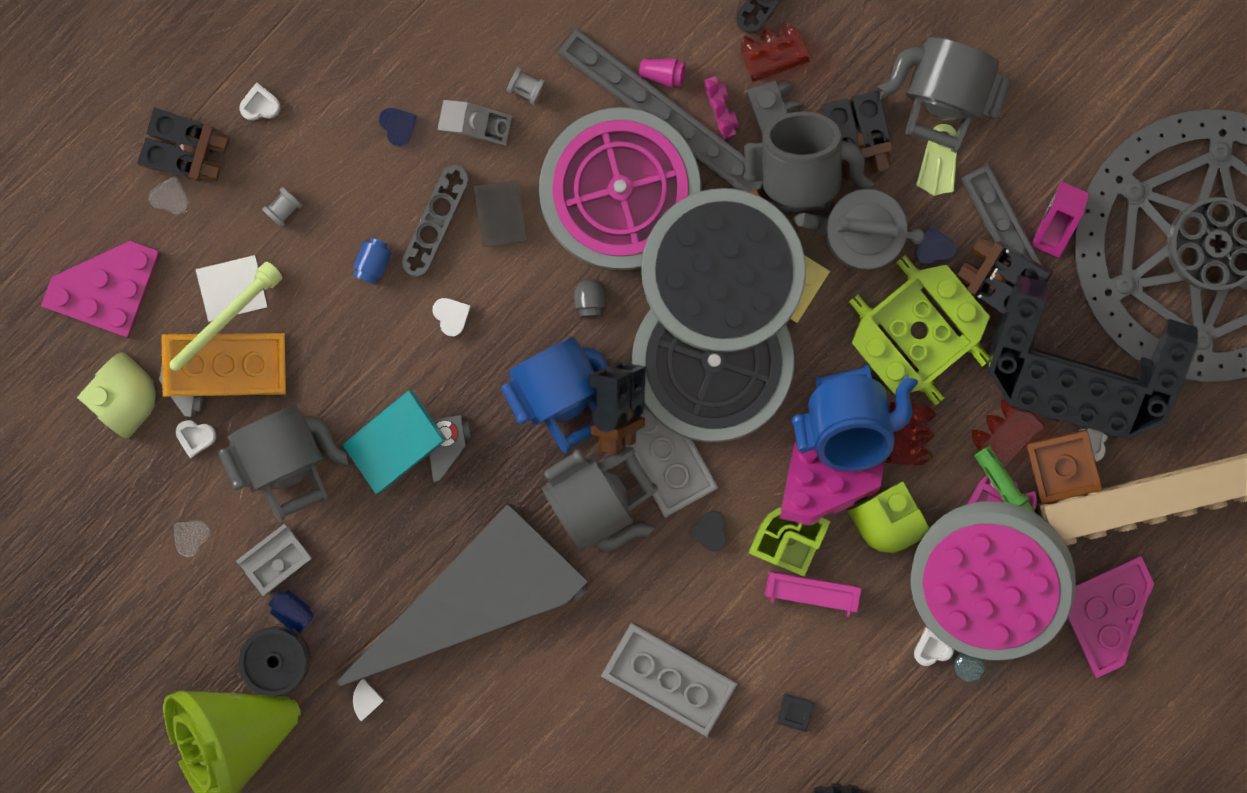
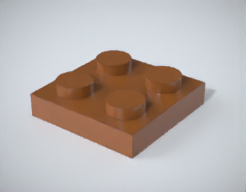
[1027,429,1102,504]

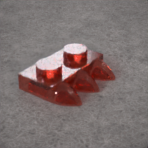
[740,22,810,83]
[972,400,1043,467]
[886,402,936,465]

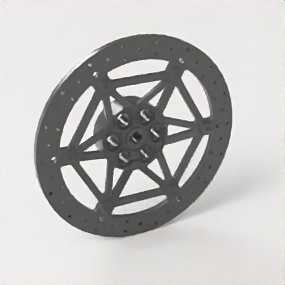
[1074,110,1247,382]

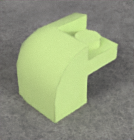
[77,352,156,438]

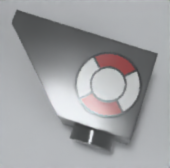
[429,415,471,482]

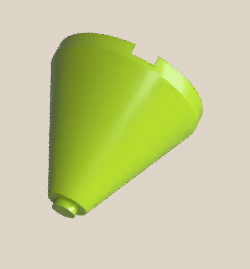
[163,691,301,793]

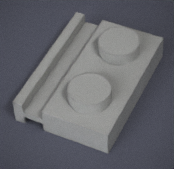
[236,523,312,596]

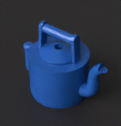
[501,337,609,453]
[792,365,918,472]

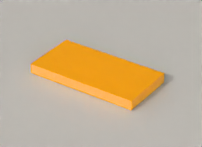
[162,333,286,397]

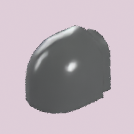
[574,278,606,317]

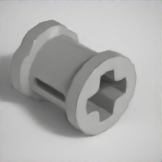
[506,67,545,105]
[262,187,303,228]

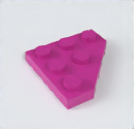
[41,241,160,338]
[779,442,884,525]
[1067,555,1154,678]

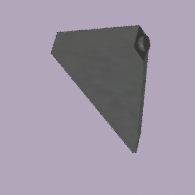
[337,504,588,686]

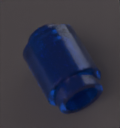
[268,589,315,633]

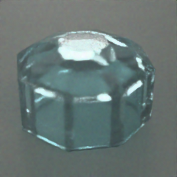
[953,653,985,682]

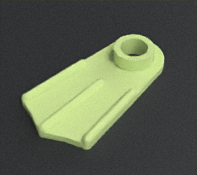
[916,124,957,196]

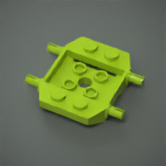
[849,255,990,406]

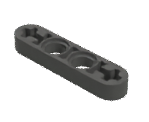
[402,165,469,277]

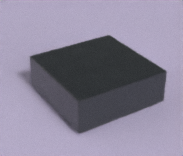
[776,693,815,732]

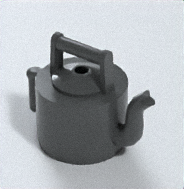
[875,37,1010,153]
[744,112,875,213]
[795,189,925,271]
[219,405,349,521]
[541,447,658,552]

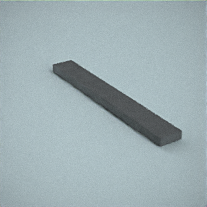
[558,28,763,192]

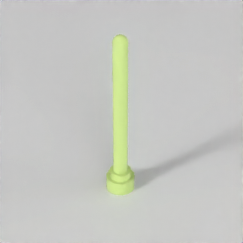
[169,262,282,371]

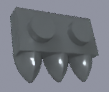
[746,80,801,137]

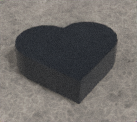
[689,511,726,551]

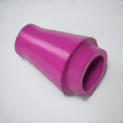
[639,58,686,88]

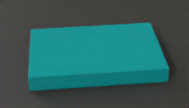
[343,390,447,494]

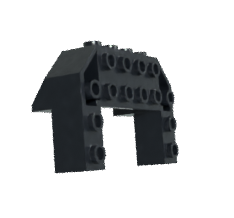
[988,275,1198,439]

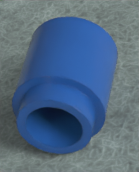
[353,237,392,285]

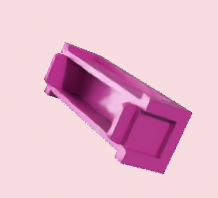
[765,571,861,617]

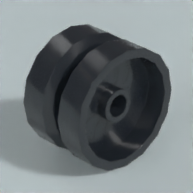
[238,625,311,697]

